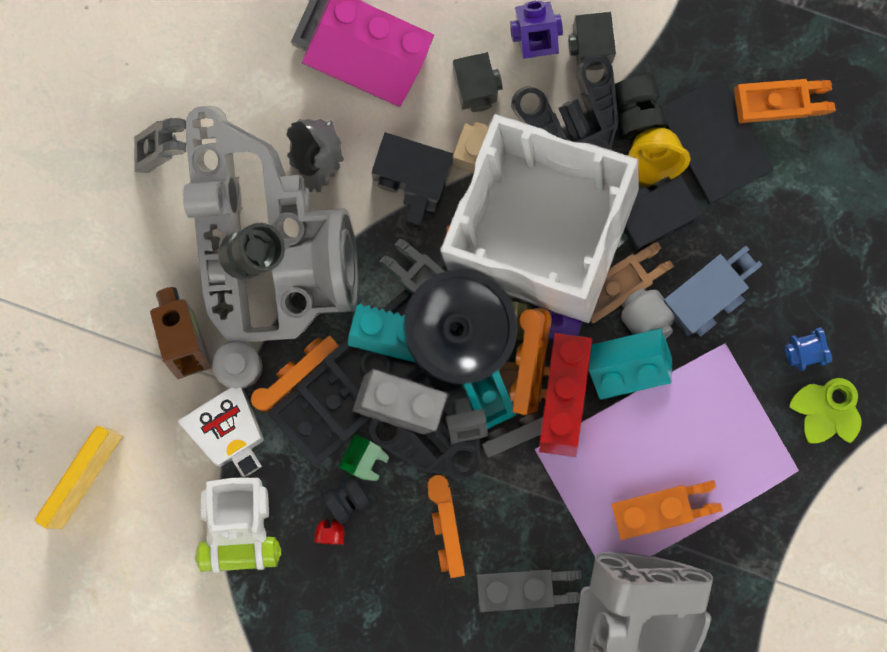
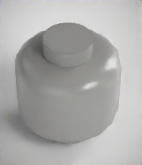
[621,288,676,339]
[212,341,263,390]

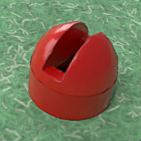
[314,518,345,545]

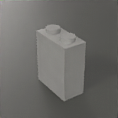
[352,369,447,434]

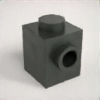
[568,12,616,70]
[453,52,503,112]

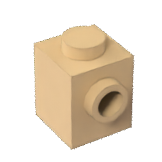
[453,122,489,173]

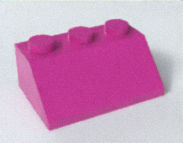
[301,0,435,107]

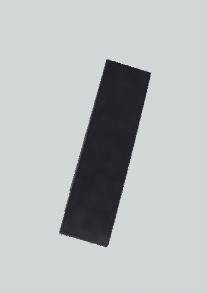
[267,257,509,469]

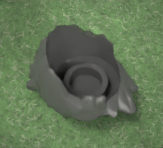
[286,119,344,193]

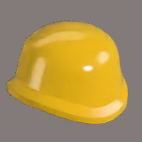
[628,128,691,187]

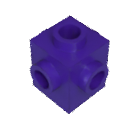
[510,1,563,59]

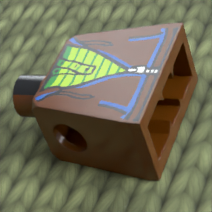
[150,287,212,379]

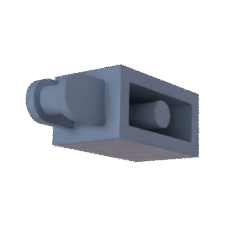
[664,246,762,338]

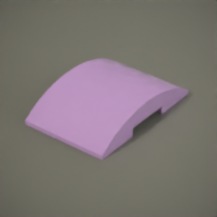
[535,343,799,557]

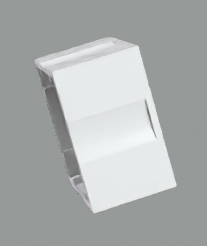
[441,114,639,323]

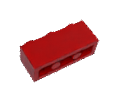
[539,333,592,457]

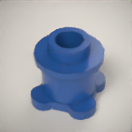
[785,327,832,371]

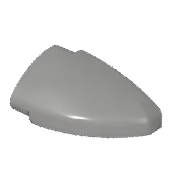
[574,552,713,652]

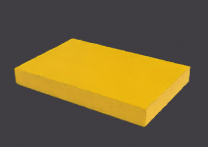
[35,425,123,529]

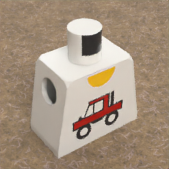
[178,388,264,478]

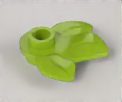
[789,378,862,444]

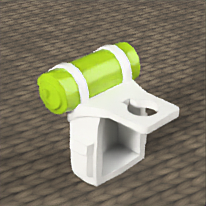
[195,478,281,573]

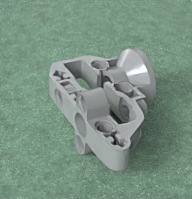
[183,106,359,342]

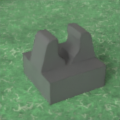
[446,397,488,444]

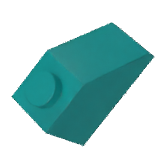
[462,370,516,429]

